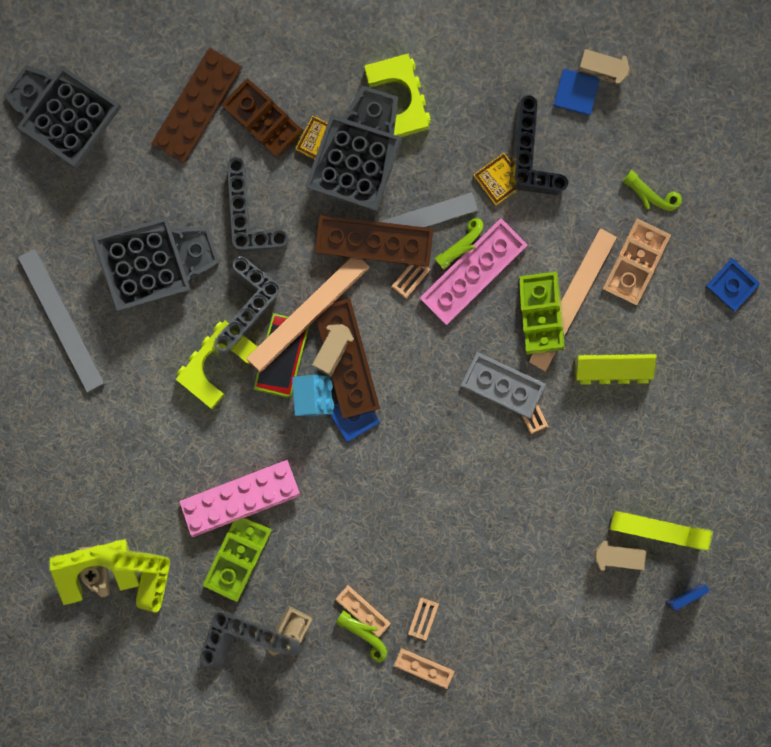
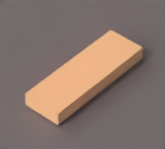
[335,585,391,638]
[394,648,455,689]

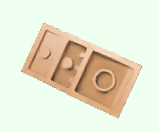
[603,218,671,305]

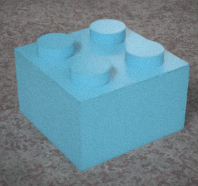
[292,375,334,416]

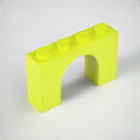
[364,54,431,137]
[176,320,257,409]
[50,539,139,605]

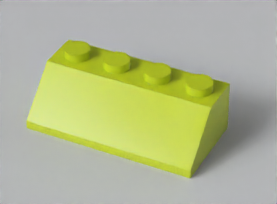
[574,354,656,385]

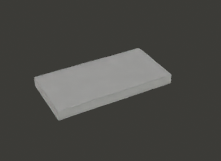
[461,352,546,419]

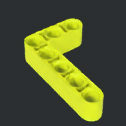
[610,511,713,551]
[97,547,170,612]

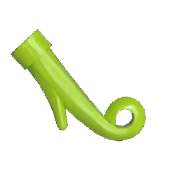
[622,170,682,211]
[434,218,483,270]
[335,611,387,662]

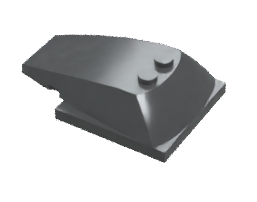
[3,65,122,169]
[305,86,403,211]
[92,217,219,312]

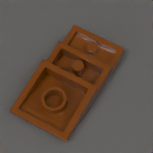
[221,78,304,159]

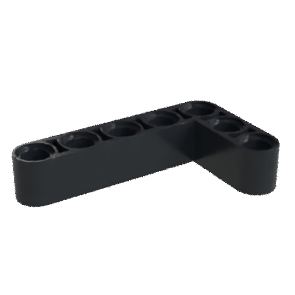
[510,95,569,195]

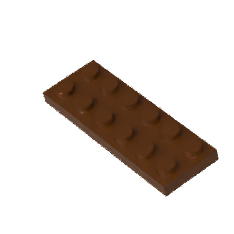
[151,47,242,164]
[315,215,434,267]
[316,298,380,419]

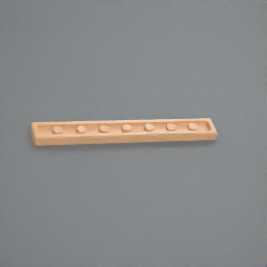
[528,228,617,371]
[246,258,369,373]

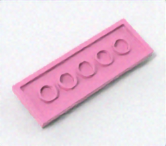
[420,218,528,326]
[179,460,301,538]

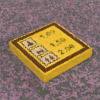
[295,116,327,160]
[473,153,524,206]

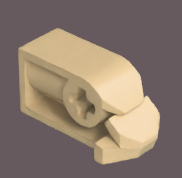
[577,49,630,85]
[312,324,354,377]
[594,541,646,570]
[79,547,110,598]
[267,606,312,655]

